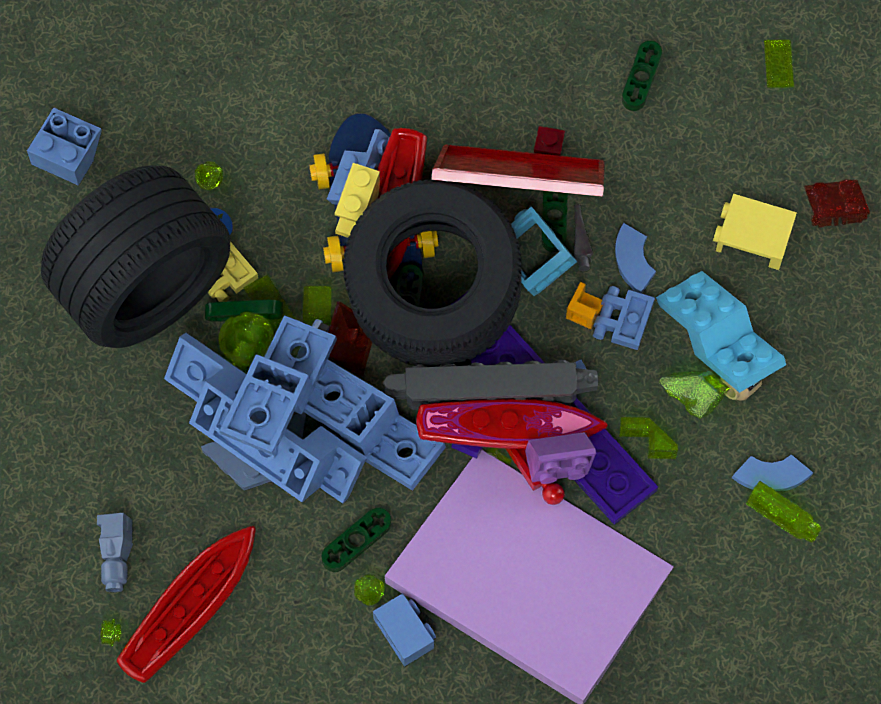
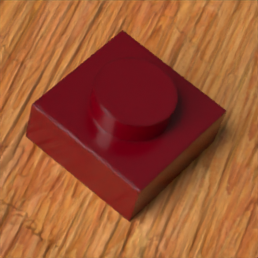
[534,126,565,156]

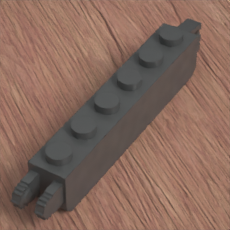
[383,360,598,410]

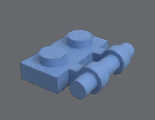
[593,286,655,350]

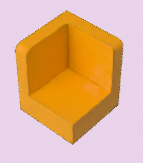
[566,282,603,329]

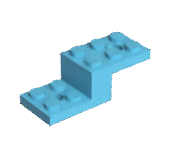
[656,271,786,393]

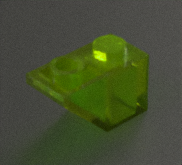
[659,370,730,419]

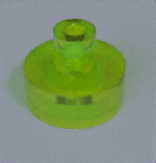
[195,161,223,190]
[354,574,385,606]

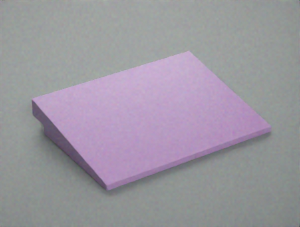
[385,450,674,704]

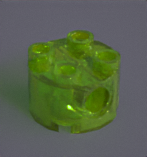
[218,312,274,374]

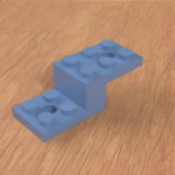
[220,315,337,456]
[303,360,446,491]

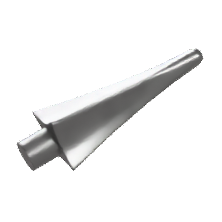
[574,204,593,271]

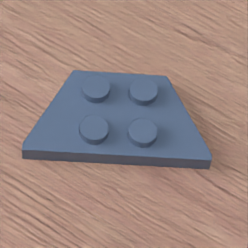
[201,412,306,490]

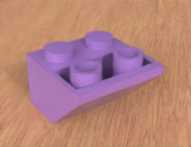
[525,432,596,484]

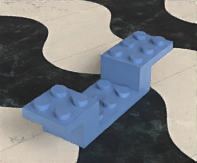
[164,333,367,503]

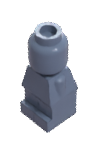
[97,513,133,592]

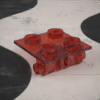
[804,179,870,228]

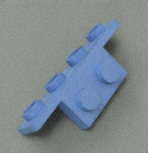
[327,129,390,205]

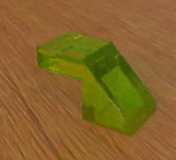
[619,417,678,459]

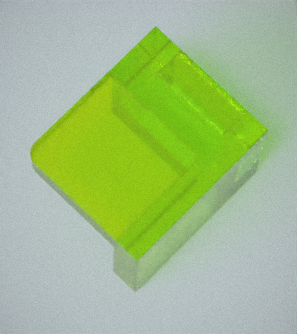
[303,286,332,326]

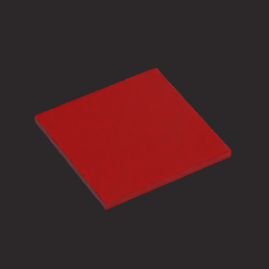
[432,144,604,196]

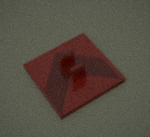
[328,301,372,376]

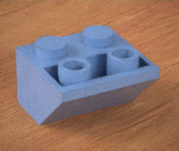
[27,108,102,186]

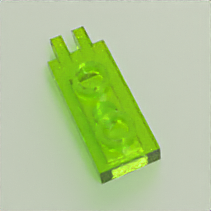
[746,481,821,542]

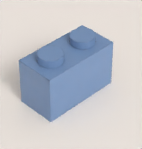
[373,593,436,666]

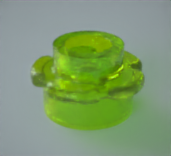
[100,618,121,647]

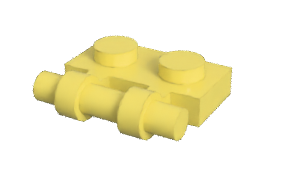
[208,242,258,302]

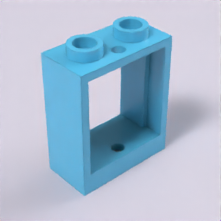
[511,207,577,296]

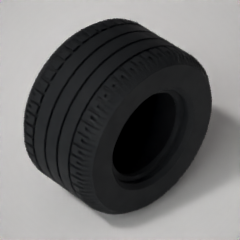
[41,165,230,348]
[343,179,521,367]

